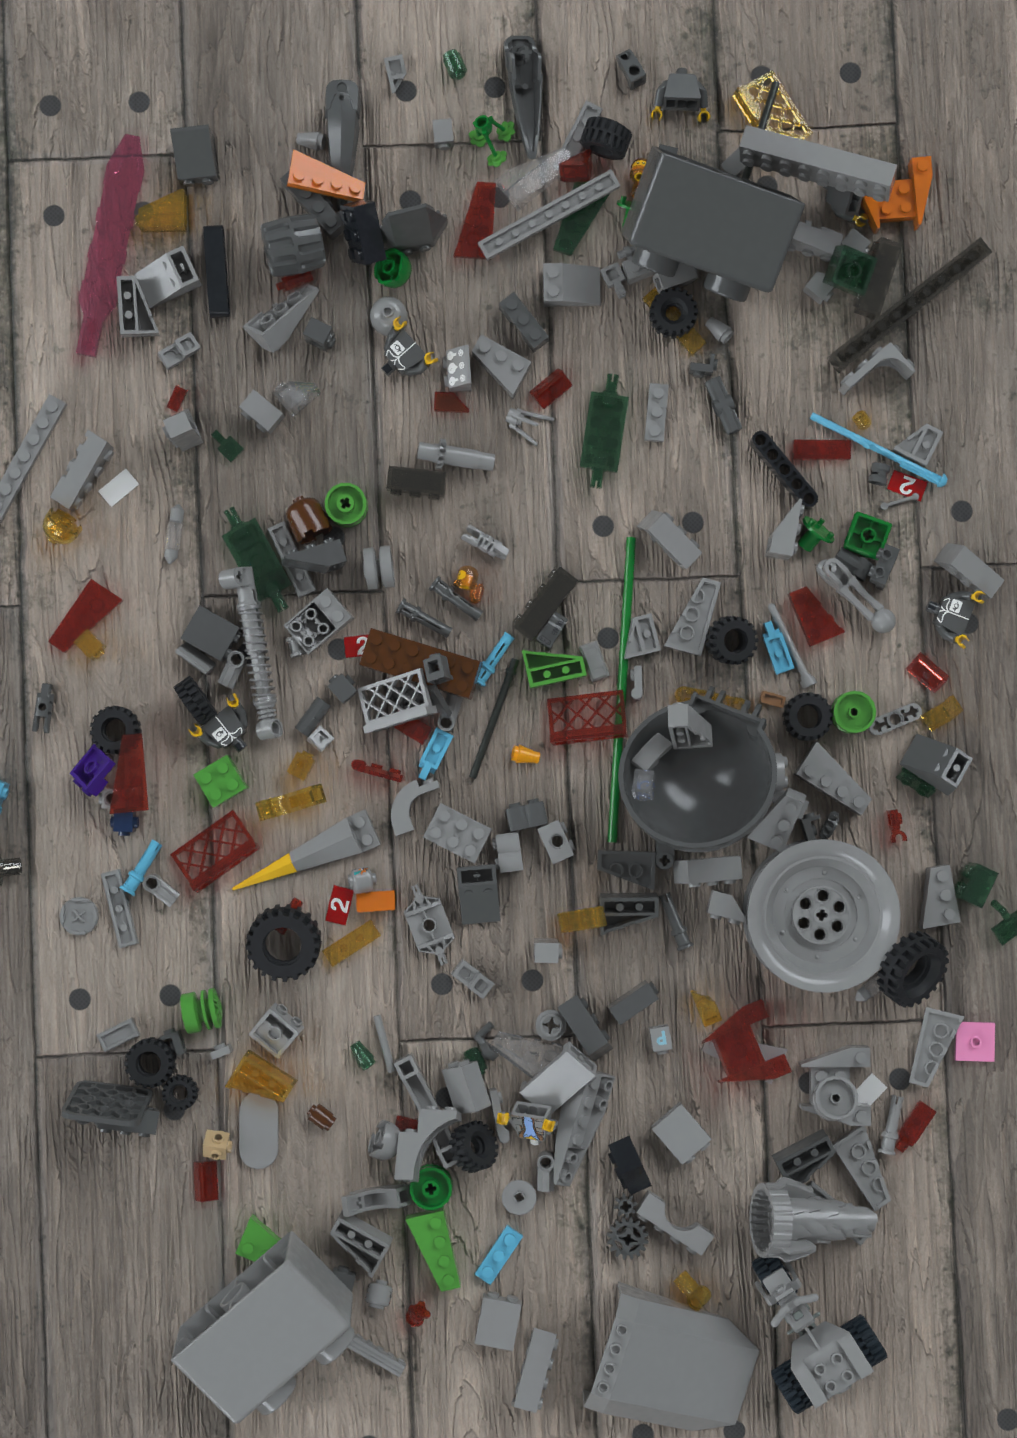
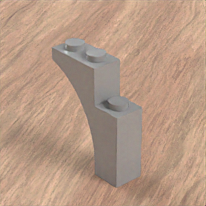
[394,1106,462,1182]

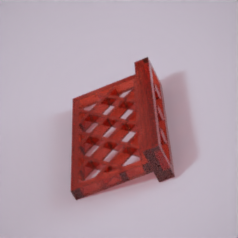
[547,690,629,746]
[170,810,260,893]

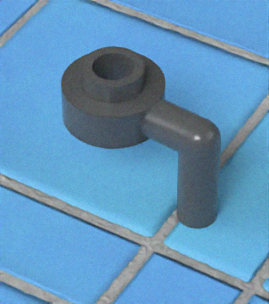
[474,1021,499,1061]

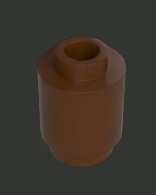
[307,1104,337,1131]

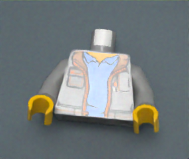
[496,1101,558,1145]

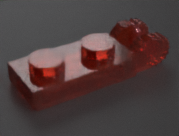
[351,759,405,783]

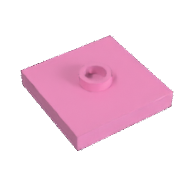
[954,1021,995,1062]

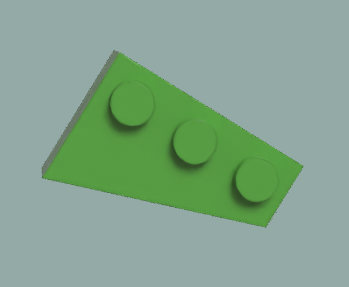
[522,650,587,689]

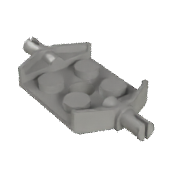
[404,884,455,966]

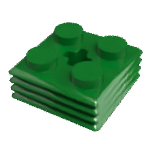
[843,511,892,561]

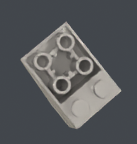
[134,246,202,309]
[765,499,805,561]
[283,588,354,655]

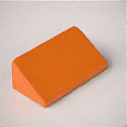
[356,890,396,913]

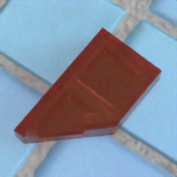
[434,392,469,413]

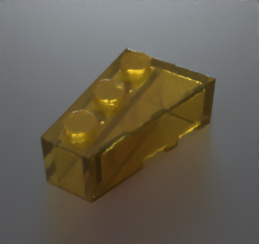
[225,1050,298,1102]

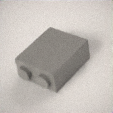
[442,1059,491,1114]
[651,1101,712,1165]
[475,1291,522,1351]

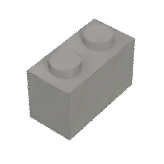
[239,389,285,434]

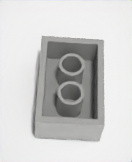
[423,803,492,864]

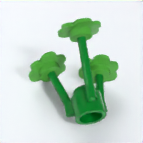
[469,115,515,167]

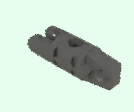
[32,683,54,733]

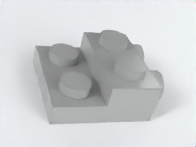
[249,1002,305,1059]

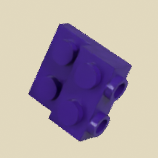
[70,744,116,797]

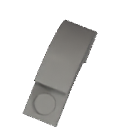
[391,778,440,836]
[341,1184,412,1217]

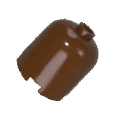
[286,496,333,545]

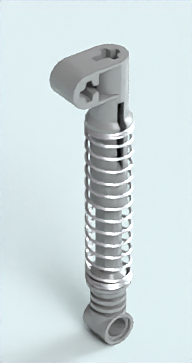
[219,566,283,740]

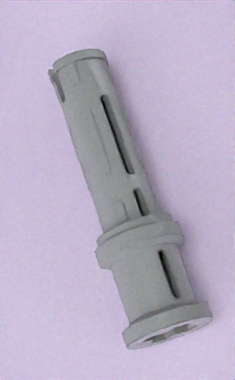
[878,1095,904,1156]

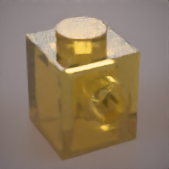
[287,750,316,781]

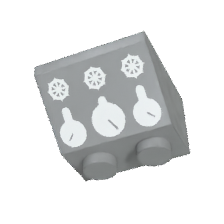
[443,345,472,392]

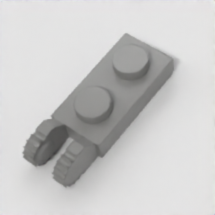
[488,1087,510,1144]

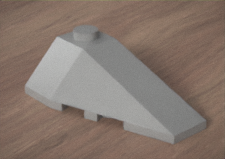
[242,284,319,353]

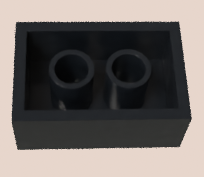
[339,200,387,265]

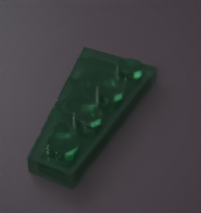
[553,177,610,256]

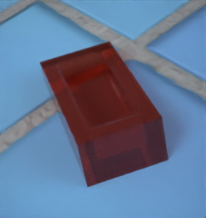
[167,385,188,412]
[395,1115,418,1130]

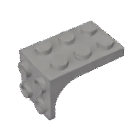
[839,342,916,396]

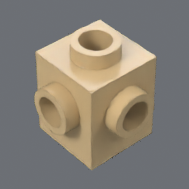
[203,1130,233,1160]

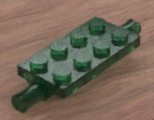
[579,374,629,489]
[222,507,292,613]

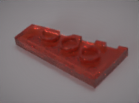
[48,579,124,653]

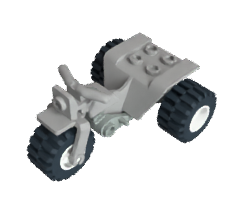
[751,1257,887,1414]

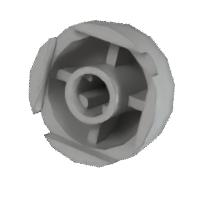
[370,296,408,336]
[368,1119,401,1160]

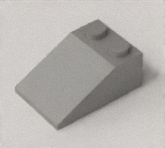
[543,263,601,307]

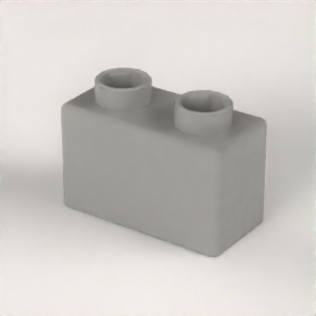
[171,1231,355,1424]

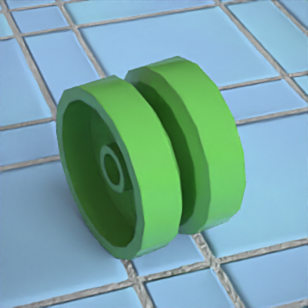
[325,483,368,528]
[831,691,876,734]

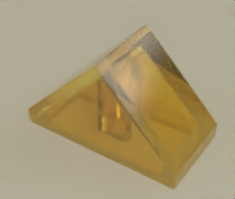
[921,694,963,731]

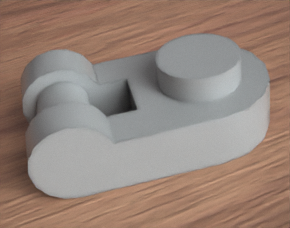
[630,665,643,701]

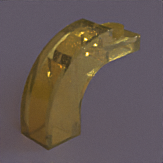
[255,784,327,821]

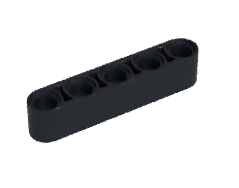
[203,225,230,318]
[750,431,818,509]

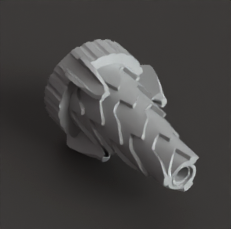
[749,1177,878,1263]

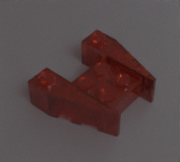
[701,999,792,1083]

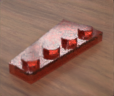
[453,182,496,260]
[109,733,149,814]

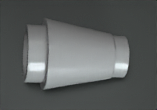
[296,132,326,151]
[705,317,734,344]

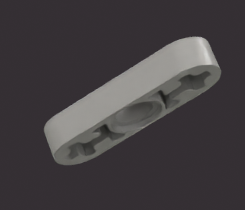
[868,703,922,735]

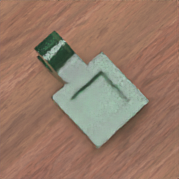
[211,430,244,463]

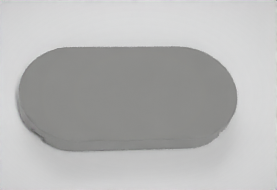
[239,1090,279,1169]

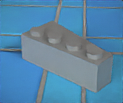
[162,408,203,451]
[794,741,872,815]

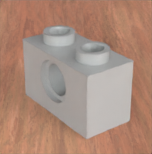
[537,820,576,864]

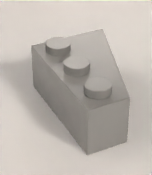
[788,220,843,262]
[116,276,160,337]
[472,335,531,399]
[637,510,702,569]
[668,702,713,749]
[747,788,807,852]
[918,864,961,929]

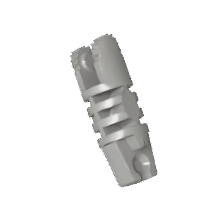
[461,525,510,560]

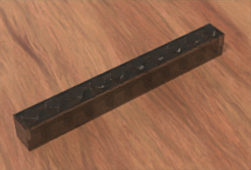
[827,237,992,374]

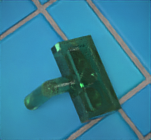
[991,900,1017,946]

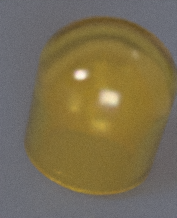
[852,410,872,430]

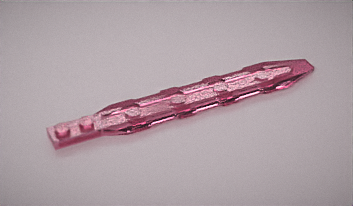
[76,134,145,358]

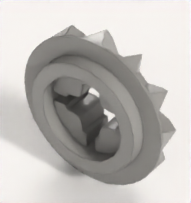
[536,1010,566,1041]

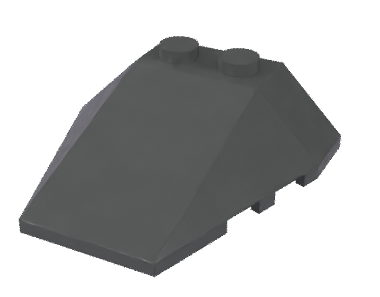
[380,203,448,256]

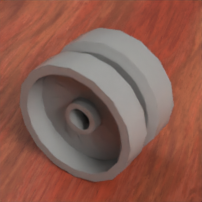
[363,545,395,590]
[811,1076,858,1121]

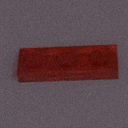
[793,439,851,460]

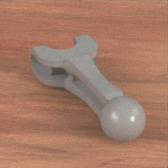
[816,558,896,633]

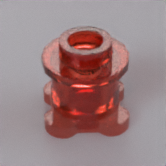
[406,1301,431,1327]

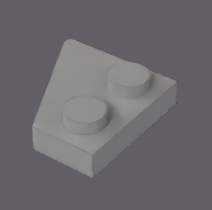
[892,423,943,467]
[624,613,661,659]

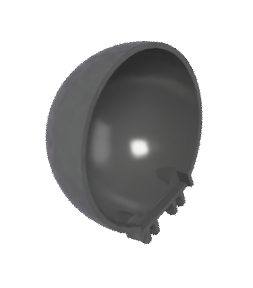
[618,686,777,853]

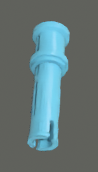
[477,632,515,687]
[119,839,163,896]

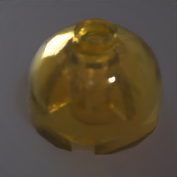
[42,508,83,544]

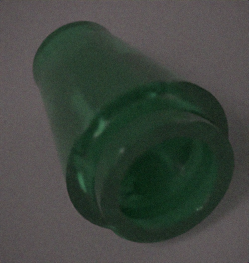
[350,1041,376,1071]

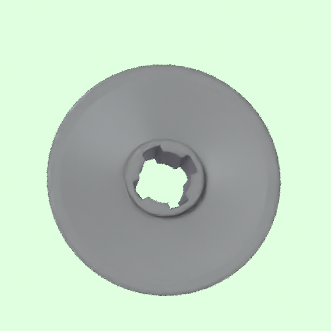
[502,1180,537,1215]

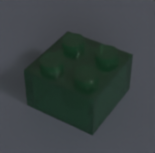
[823,245,878,296]
[954,862,999,908]

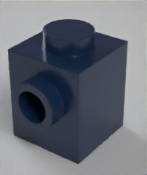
[110,808,139,836]

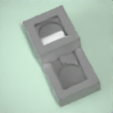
[157,332,201,370]
[631,733,672,774]
[451,958,494,999]

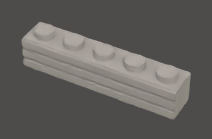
[348,1334,406,1377]

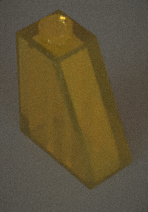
[135,189,187,233]

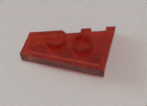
[787,586,845,647]

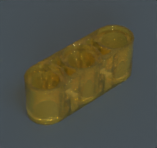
[557,906,607,933]

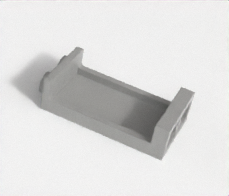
[520,1041,597,1114]

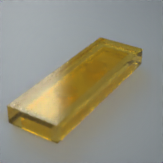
[322,919,381,967]

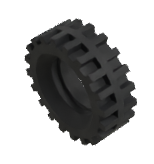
[246,904,322,982]
[877,931,949,1008]

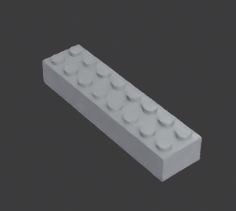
[739,125,897,202]

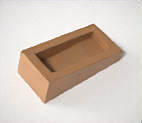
[759,691,786,708]

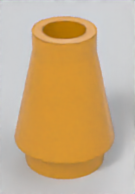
[511,744,540,764]

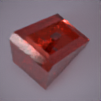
[559,149,593,182]

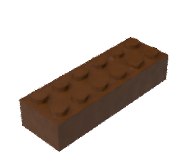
[359,628,483,700]

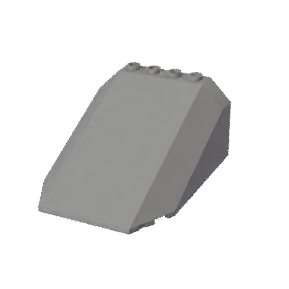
[582,1282,759,1431]

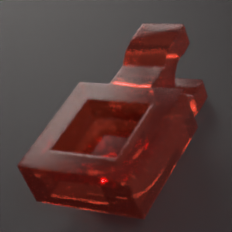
[886,809,907,843]

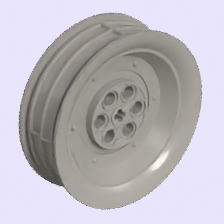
[742,839,900,993]

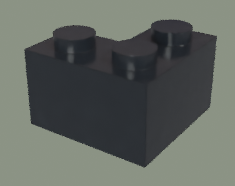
[608,1136,652,1195]

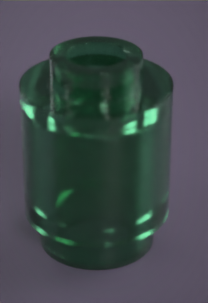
[443,49,467,80]
[463,1047,488,1075]

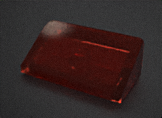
[529,368,573,409]
[906,652,949,694]
[193,1160,219,1202]

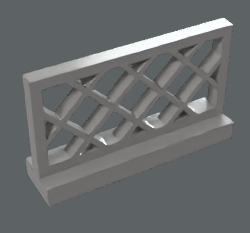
[357,668,438,733]

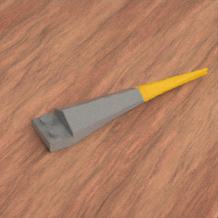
[232,809,381,890]

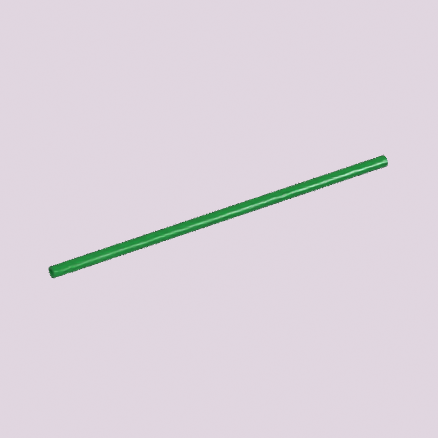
[607,537,636,843]

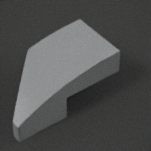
[384,54,407,94]

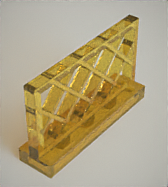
[733,70,813,140]

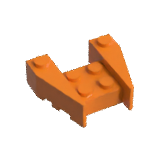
[861,156,933,234]

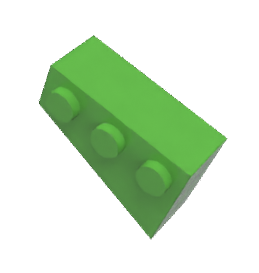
[235,1214,281,1262]

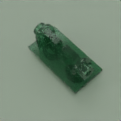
[896,767,936,798]

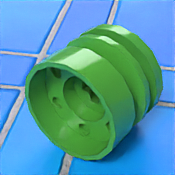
[180,988,223,1034]

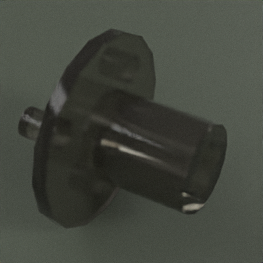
[0,855,22,887]

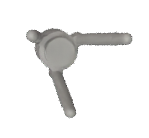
[505,408,555,446]

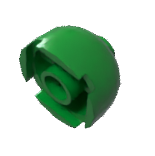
[374,248,412,288]

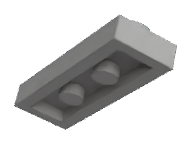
[644,383,669,442]

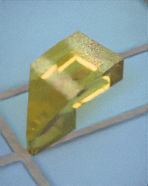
[690,990,722,1027]

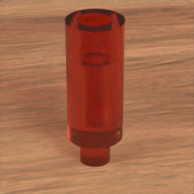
[275,271,314,291]

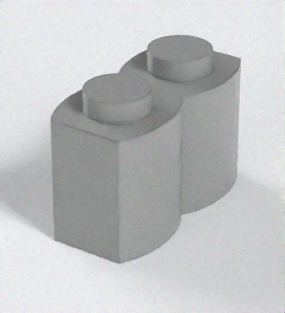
[492,832,523,873]

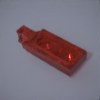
[895,1100,937,1153]

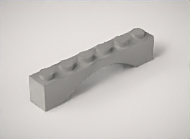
[394,1053,458,1169]

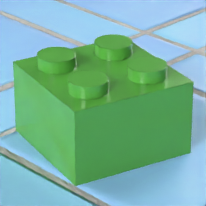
[193,755,249,808]

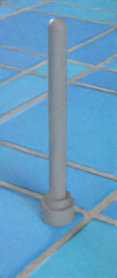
[768,603,817,689]

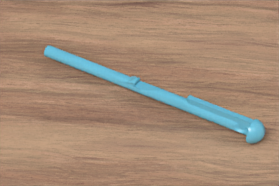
[810,412,948,487]

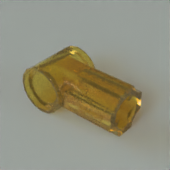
[673,1270,712,1311]

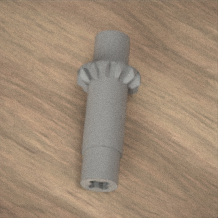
[417,438,495,471]

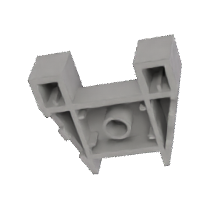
[798,1045,871,1126]

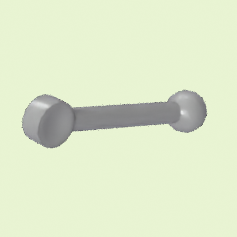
[880,493,919,510]

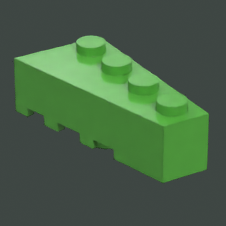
[405,1206,461,1292]

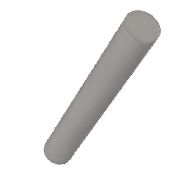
[373,1015,396,1073]

